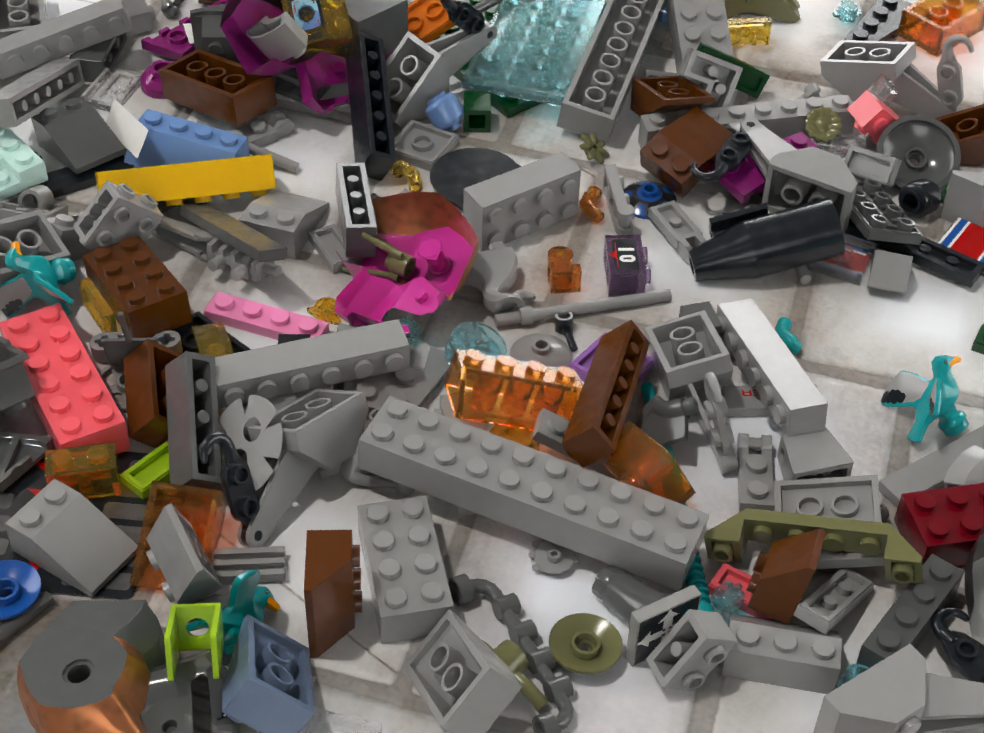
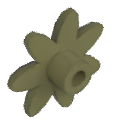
[579,133,610,164]

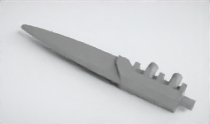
[151,217,282,282]

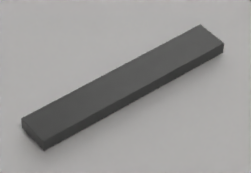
[179,202,288,262]

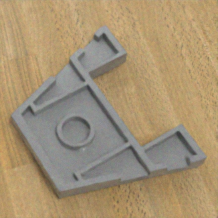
[337,323,458,415]

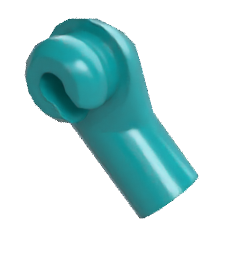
[775,317,802,355]

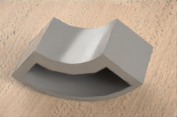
[246,11,308,61]

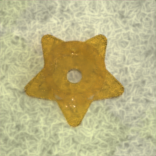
[307,297,341,325]

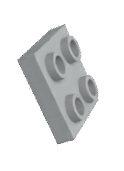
[0,185,69,219]

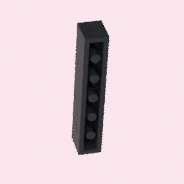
[345,32,396,181]

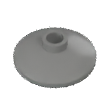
[510,333,572,380]

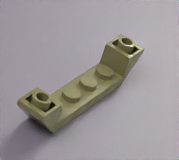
[704,508,923,584]

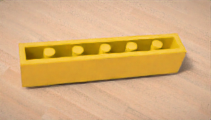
[95,154,276,206]

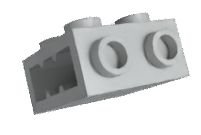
[73,180,164,251]

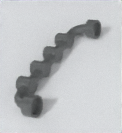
[449,574,574,733]

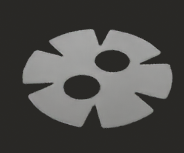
[218,395,283,491]

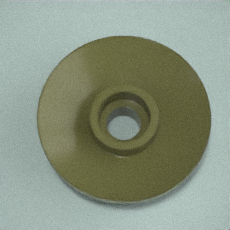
[549,613,623,675]

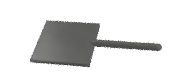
[101,311,159,365]

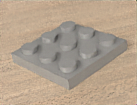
[774,475,884,569]

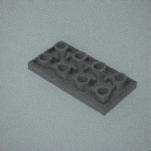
[850,179,923,245]

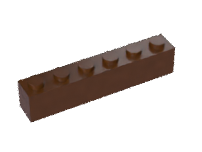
[561,320,650,468]

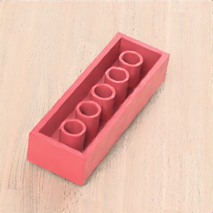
[0,303,131,472]

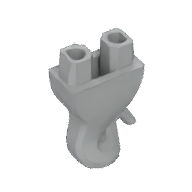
[463,241,536,314]

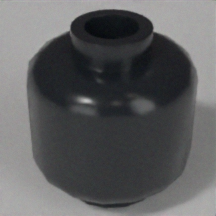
[898,179,942,218]

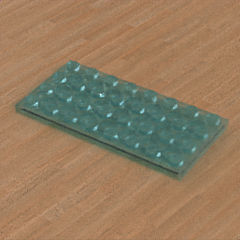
[462,0,608,106]

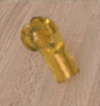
[391,160,423,192]

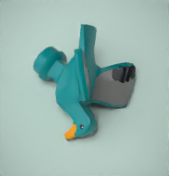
[0,241,77,317]
[880,355,969,443]
[186,569,280,656]

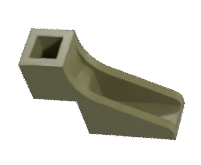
[724,0,801,23]

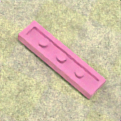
[203,291,329,340]

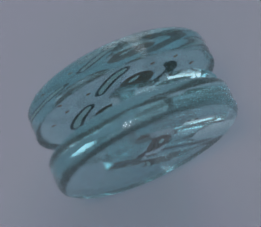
[444,321,507,381]

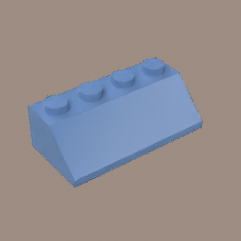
[124,109,249,196]

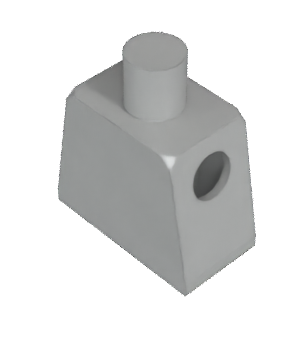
[777,427,854,480]

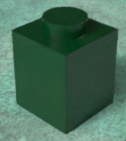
[463,91,491,132]

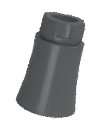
[592,565,669,624]

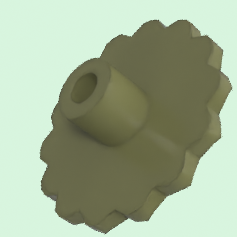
[804,106,842,143]

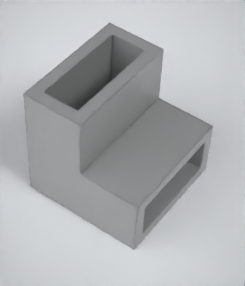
[867,249,913,294]

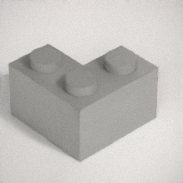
[678,47,743,109]

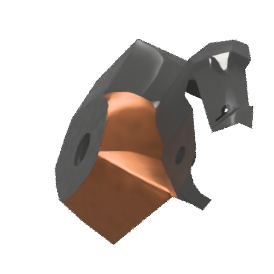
[17,600,241,733]

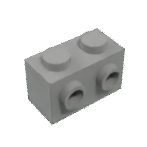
[646,609,737,691]

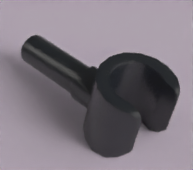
[555,311,578,352]

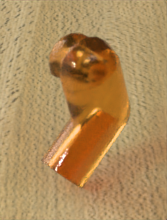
[579,185,605,224]

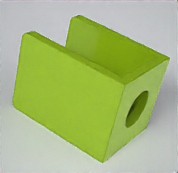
[164,602,224,681]

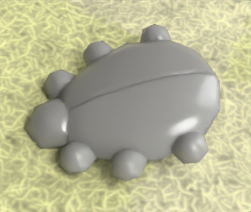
[528,538,580,575]

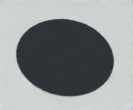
[430,148,519,205]

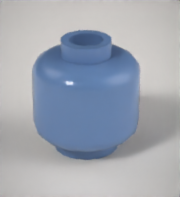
[425,91,464,132]

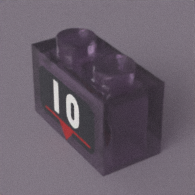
[603,235,651,297]

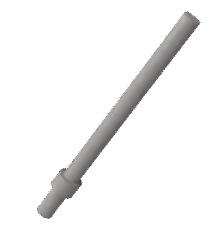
[494,289,672,326]

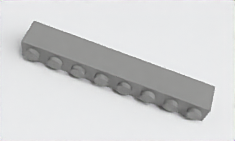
[638,94,855,149]

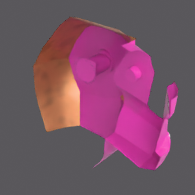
[334,191,479,334]

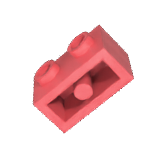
[847,90,899,145]

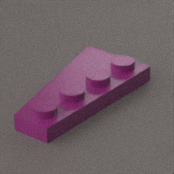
[141,0,229,61]
[710,132,818,205]

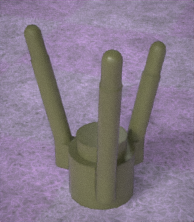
[342,232,416,282]

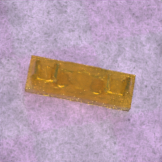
[727,17,772,46]

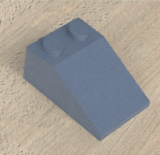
[222,614,315,733]

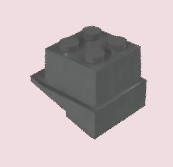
[190,3,241,64]
[0,336,36,417]

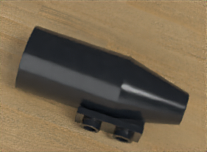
[687,198,845,280]

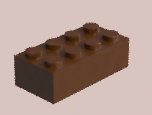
[159,49,277,127]
[82,235,193,338]

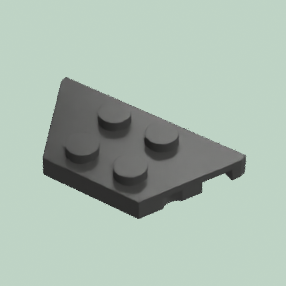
[0,431,54,492]

